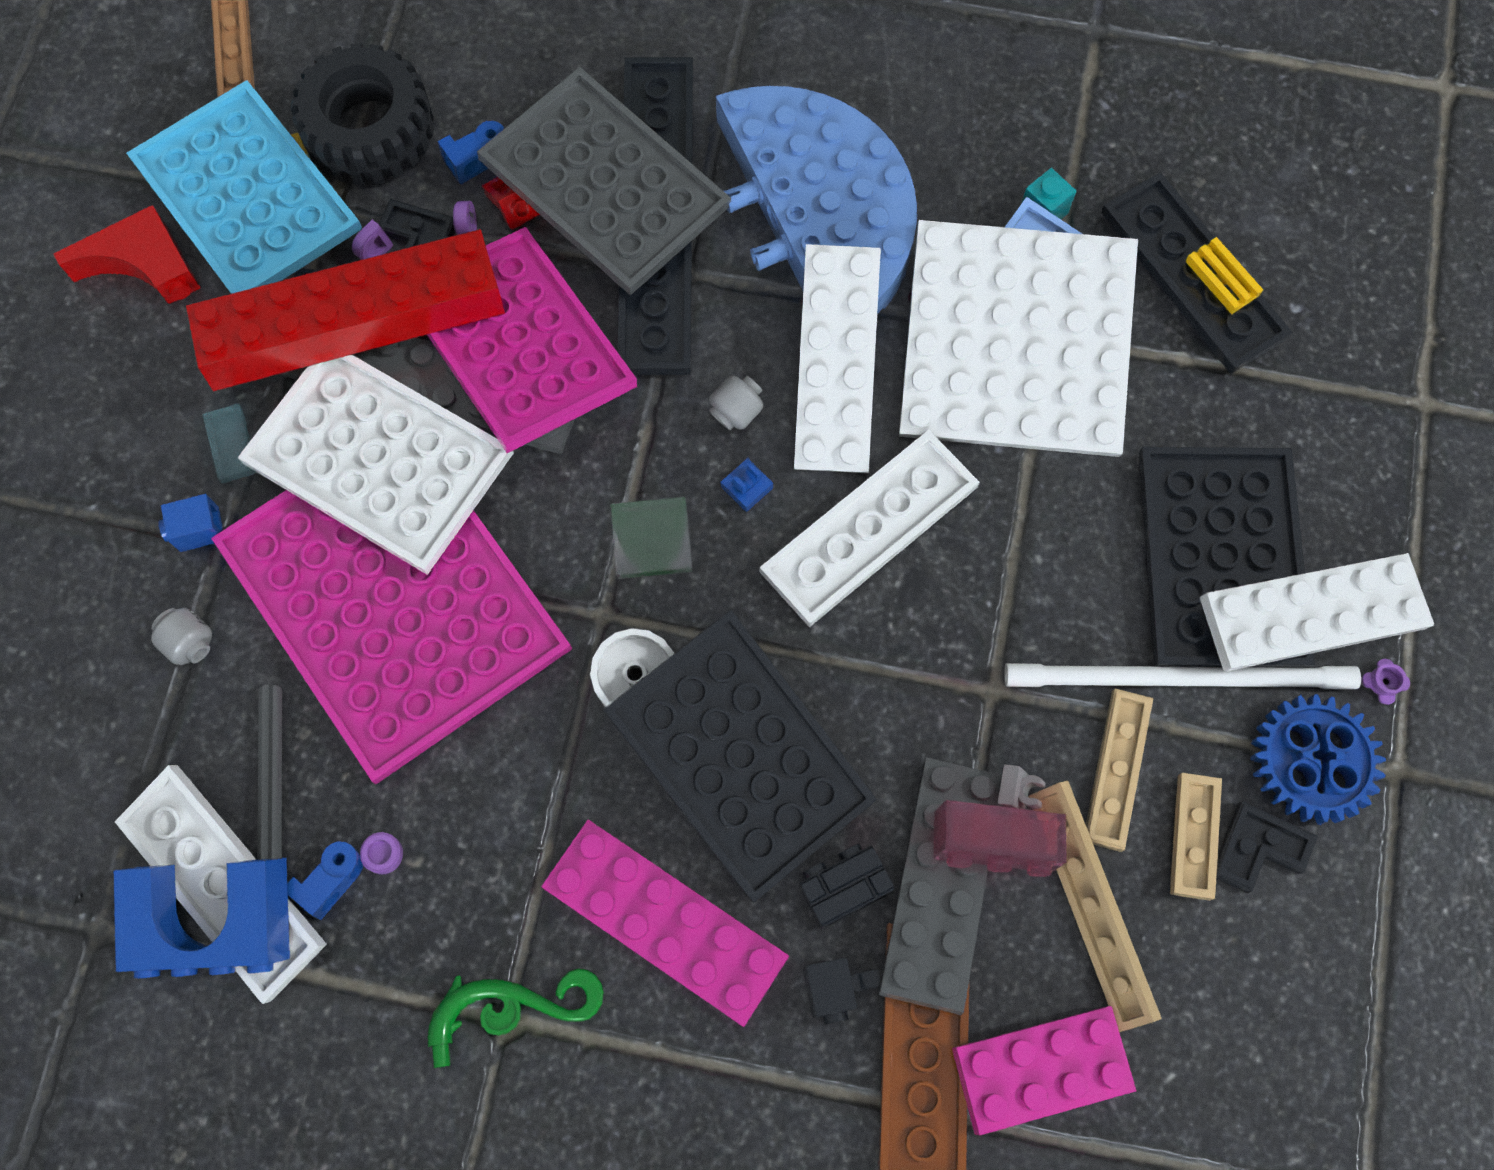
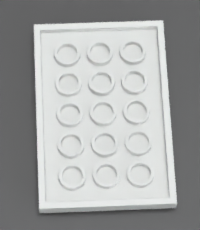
[238,355,514,575]

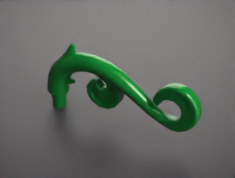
[428,968,604,1068]

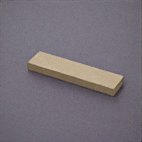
[1086,689,1153,852]

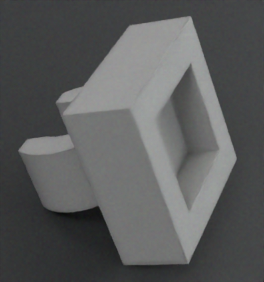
[997,764,1046,815]

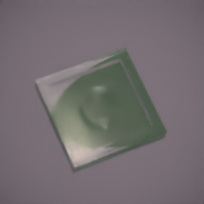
[611,497,693,579]

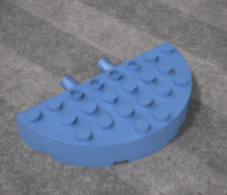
[716,86,917,314]

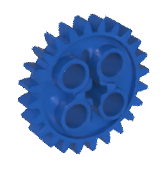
[1250,694,1386,825]

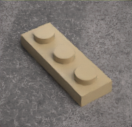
[1170,773,1222,901]

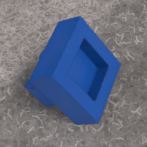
[721,458,773,512]

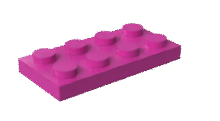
[952,1006,1137,1135]

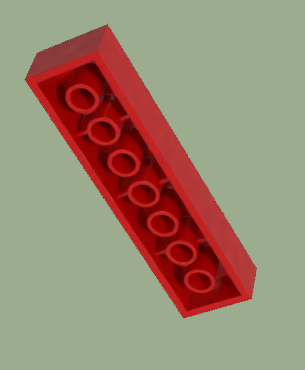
[186,229,505,391]

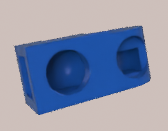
[438,121,504,185]
[287,841,364,920]

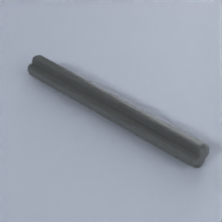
[257,684,282,859]

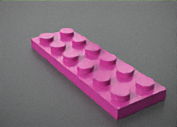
[541,820,789,1027]

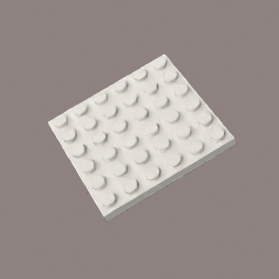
[899,220,1138,457]

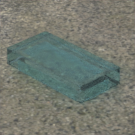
[202,403,257,484]

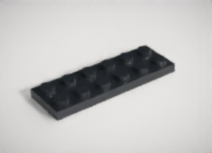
[1101,172,1293,374]

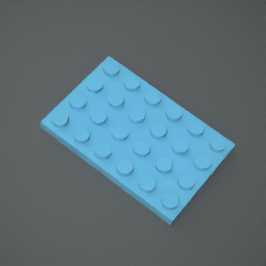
[127,80,363,294]

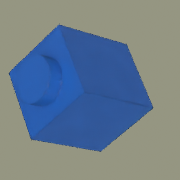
[159,494,223,552]

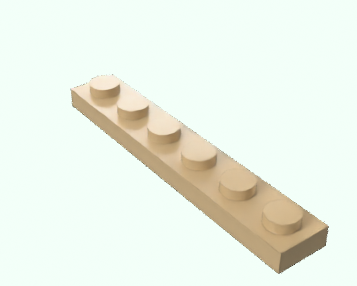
[1028,781,1162,1032]

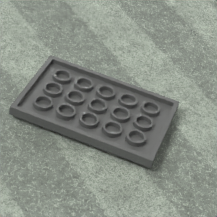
[477,67,731,295]

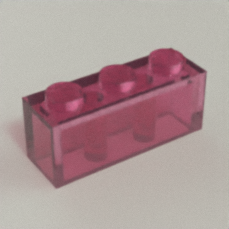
[934,800,1067,877]

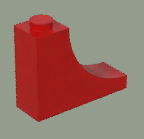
[54,205,201,304]

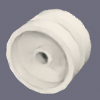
[590,628,674,707]

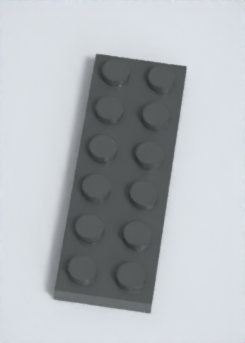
[879,757,1002,1015]

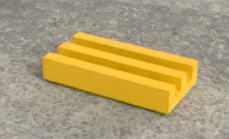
[1185,237,1263,314]

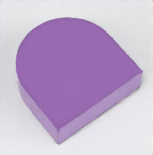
[352,220,393,260]

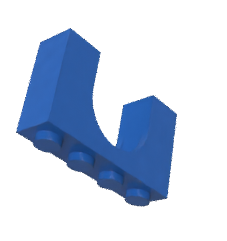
[114,858,290,978]

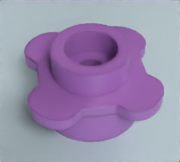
[1362,659,1410,705]

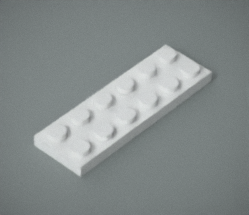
[794,244,881,473]
[759,430,980,627]
[1200,553,1434,672]
[115,765,327,1004]

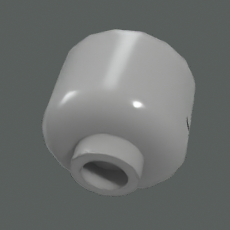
[709,375,763,431]
[151,608,212,665]

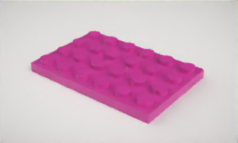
[427,227,637,453]

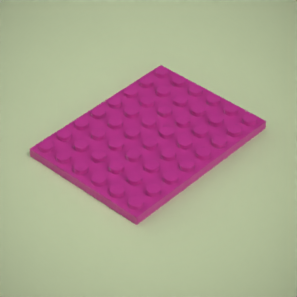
[211,490,572,784]

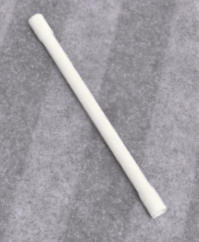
[1004,663,1361,689]

